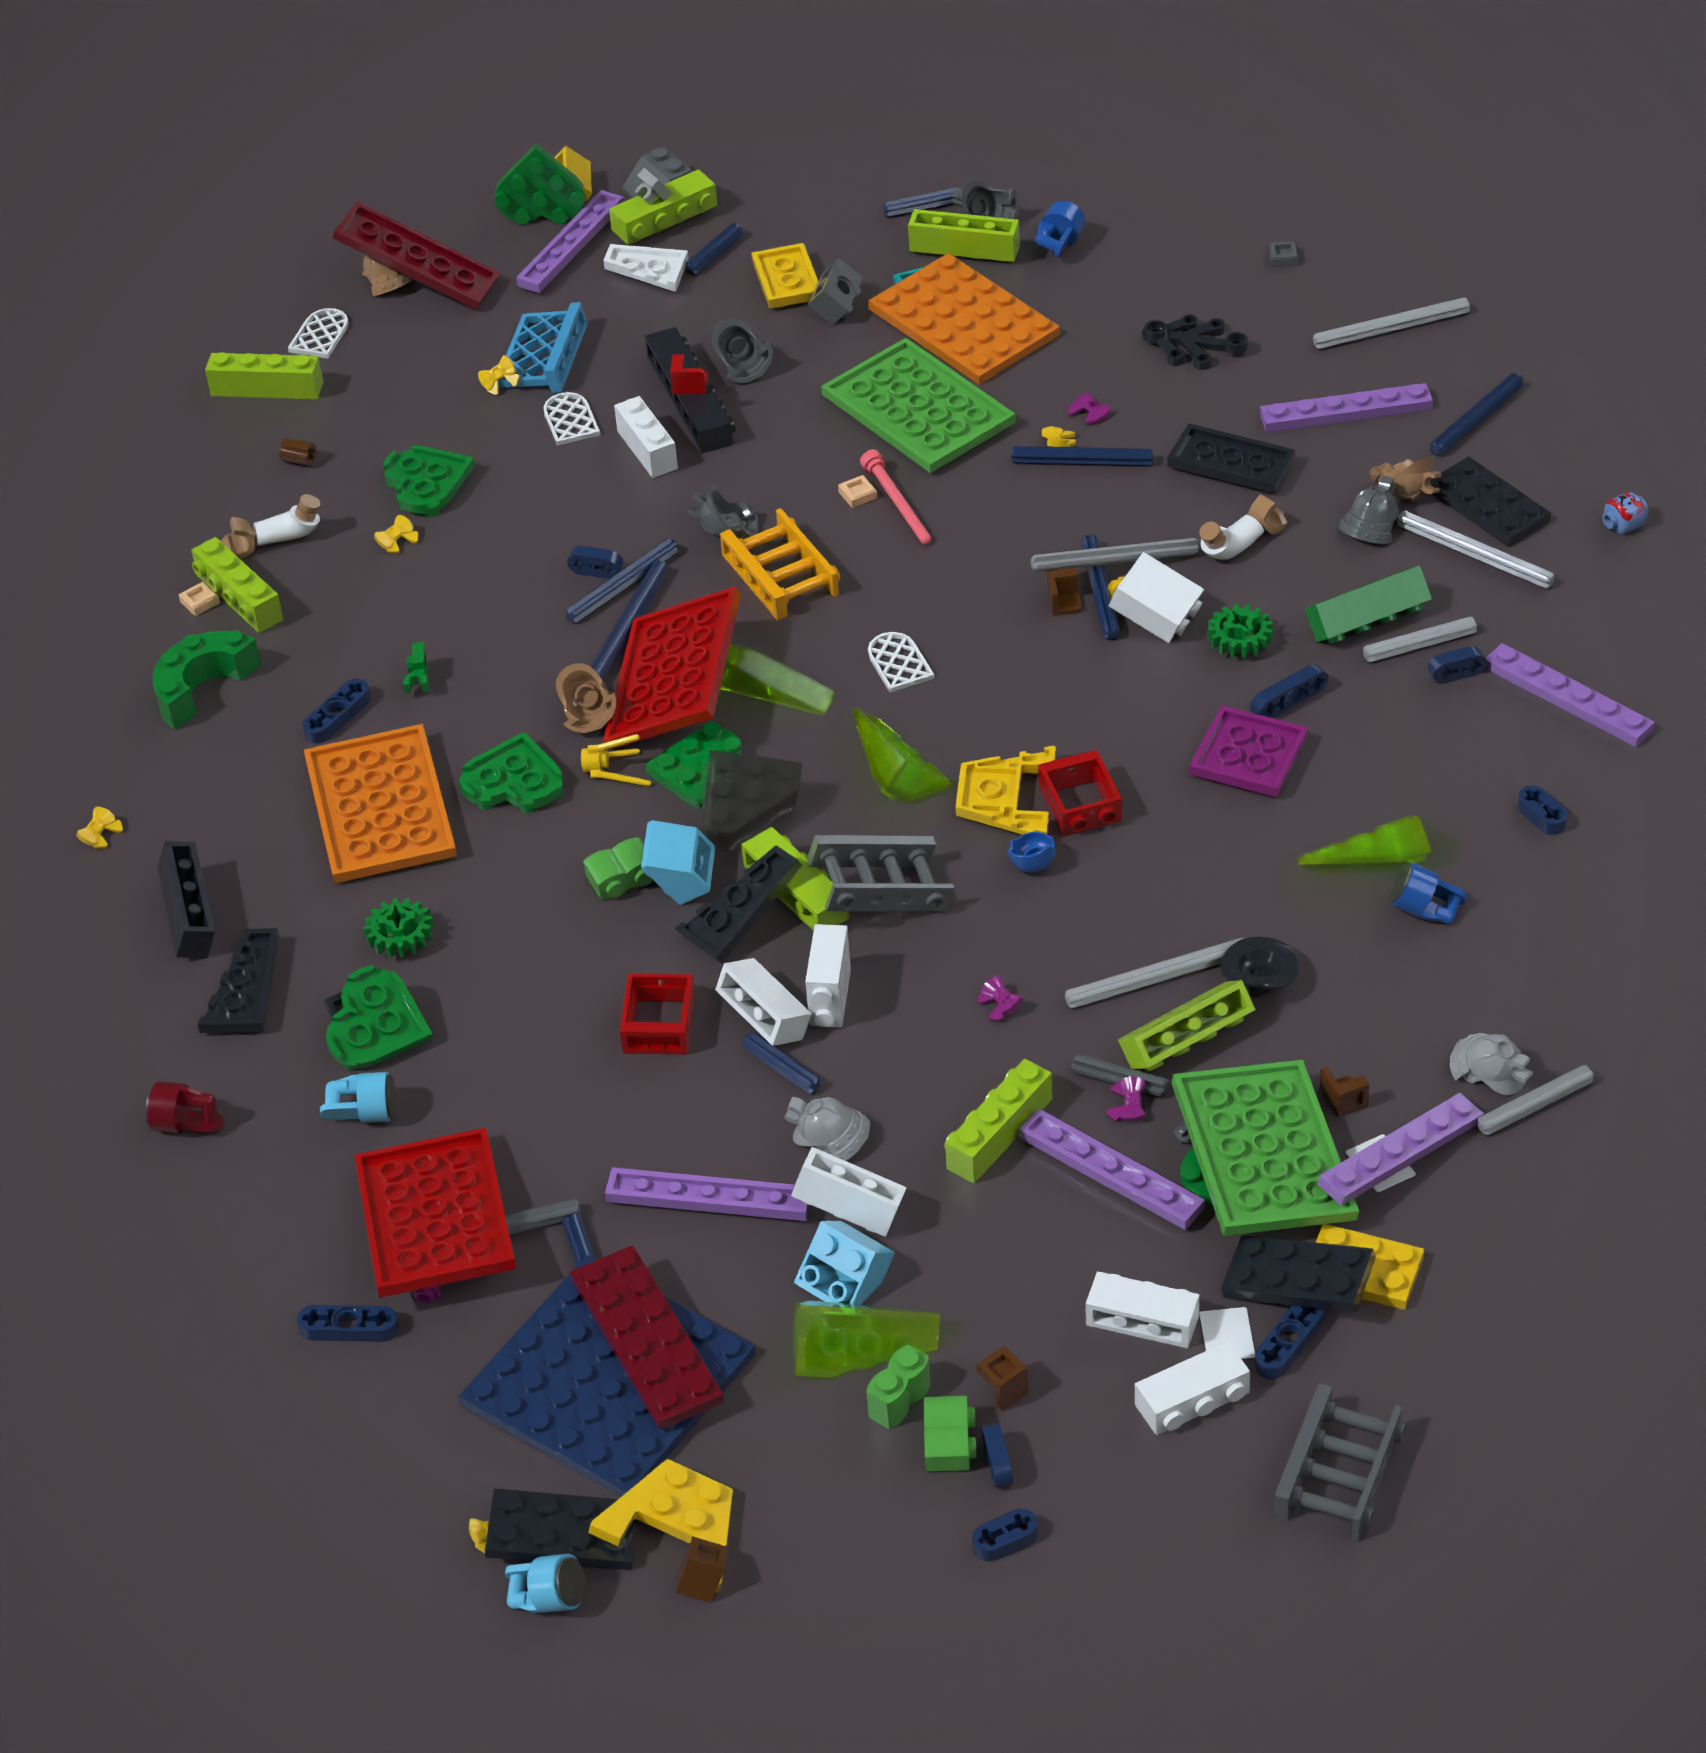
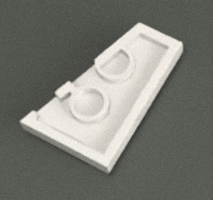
[603,244,688,292]

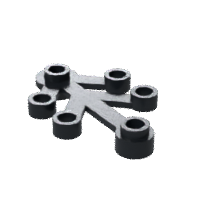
[1142,314,1248,370]

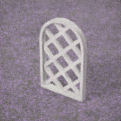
[288,308,349,359]
[544,392,600,446]
[868,632,934,693]

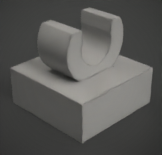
[635,168,672,205]

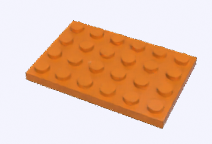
[868,253,1060,385]
[303,724,457,884]

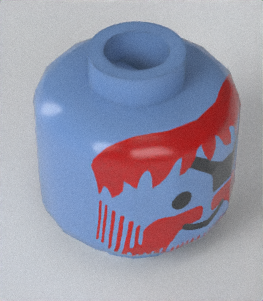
[1603,492,1649,535]

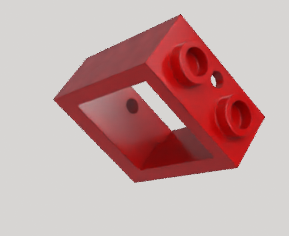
[1038,749,1123,836]
[620,973,695,1054]

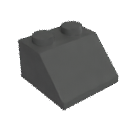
[622,146,692,199]

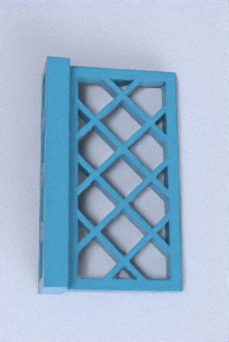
[498,302,588,393]

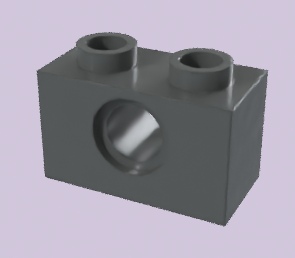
[808,258,864,325]

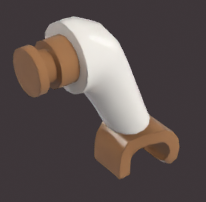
[220,494,320,559]
[1199,494,1288,560]

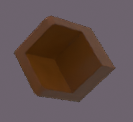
[1047,567,1082,616]
[1319,1067,1369,1117]
[977,1346,1029,1411]
[676,1536,727,1602]

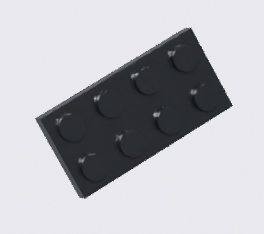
[1167,423,1296,493]
[1431,456,1551,547]
[1221,1235,1376,1312]
[485,1488,637,1570]

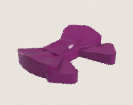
[1068,393,1111,425]
[977,975,1023,1022]
[1106,1076,1146,1122]

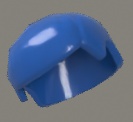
[1007,831,1056,874]

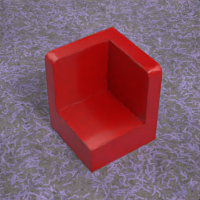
[670,354,708,394]

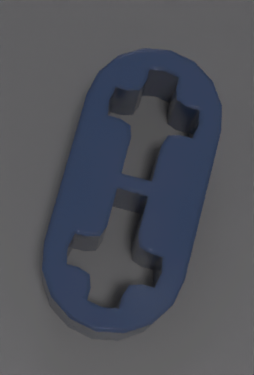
[567,546,624,579]
[1428,646,1487,684]
[1518,786,1568,835]
[981,1424,1013,1488]
[972,1509,1038,1561]

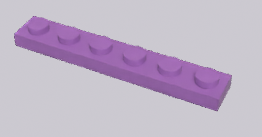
[516,190,624,293]
[1260,383,1433,433]
[1485,643,1655,747]
[1317,1093,1484,1206]
[1018,1108,1205,1230]
[605,1167,810,1221]

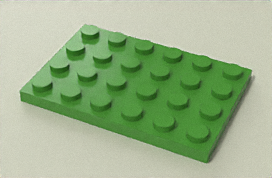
[821,338,1016,473]
[1172,1060,1359,1236]

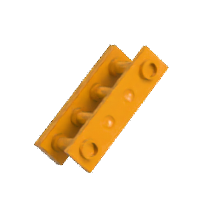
[720,508,841,621]

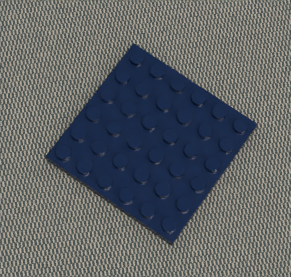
[458,1254,756,1497]

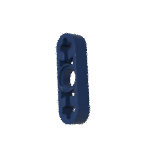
[1250,664,1329,718]
[303,679,371,743]
[297,1305,399,1342]
[1255,1305,1325,1379]

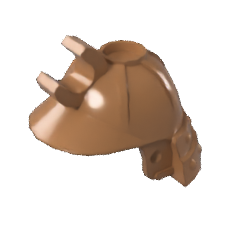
[362,254,414,296]
[1368,456,1441,502]
[556,663,617,733]

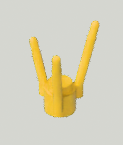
[581,734,652,786]

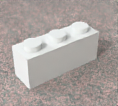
[614,396,678,478]
[715,958,812,1046]
[791,1147,907,1237]
[1086,1271,1199,1348]
[1135,1341,1250,1436]

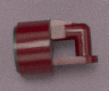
[145,1081,224,1133]

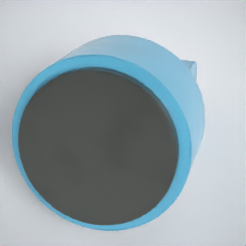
[320,1072,395,1123]
[505,1554,586,1613]

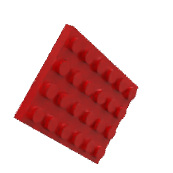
[603,586,741,750]
[354,1127,516,1298]

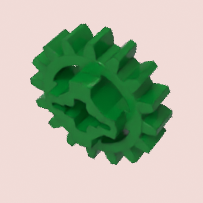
[1208,604,1273,658]
[363,898,434,958]

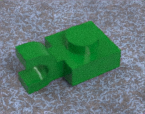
[403,642,429,693]

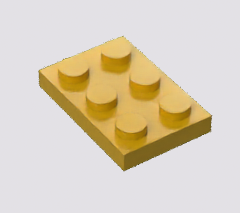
[751,243,818,309]
[1316,1224,1424,1310]

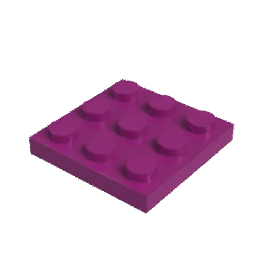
[1189,705,1308,797]

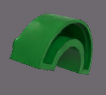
[152,630,261,730]

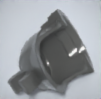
[952,180,1020,219]
[711,319,773,383]
[1338,475,1401,544]
[687,483,759,538]

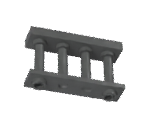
[807,835,954,911]
[1273,1383,1407,1541]

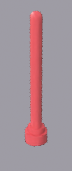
[860,449,931,545]

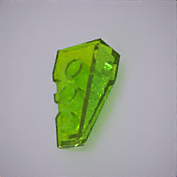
[720,643,835,716]
[852,707,951,802]
[1296,814,1432,864]
[792,1300,941,1378]

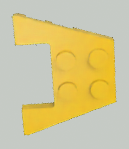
[955,746,1056,834]
[588,1459,733,1593]

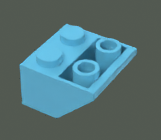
[641,820,715,905]
[794,1221,895,1315]

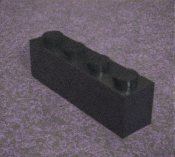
[157,841,215,958]

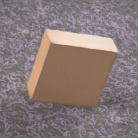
[838,475,877,508]
[178,582,220,617]

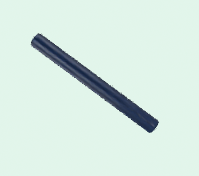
[590,560,668,680]

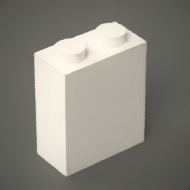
[1108,552,1204,643]
[805,924,851,1027]

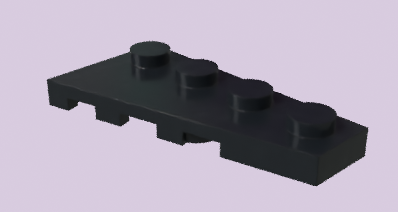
[674,845,802,964]
[197,928,279,1033]

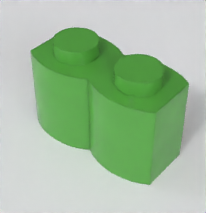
[583,837,653,900]
[867,1344,931,1429]
[924,1396,976,1472]

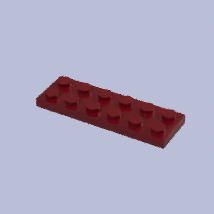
[333,201,501,310]
[570,1245,724,1431]

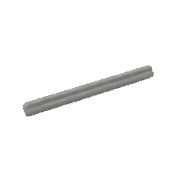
[1313,297,1470,350]
[1397,510,1555,589]
[1031,538,1199,572]
[1065,938,1244,1009]

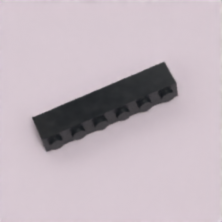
[645,327,736,454]

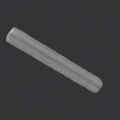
[1363,616,1477,663]
[1477,1065,1594,1135]

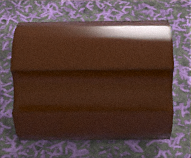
[279,438,317,466]

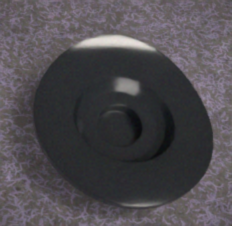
[1221,937,1299,997]

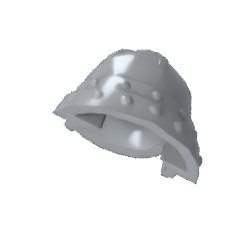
[1450,1033,1533,1096]
[784,1097,870,1161]

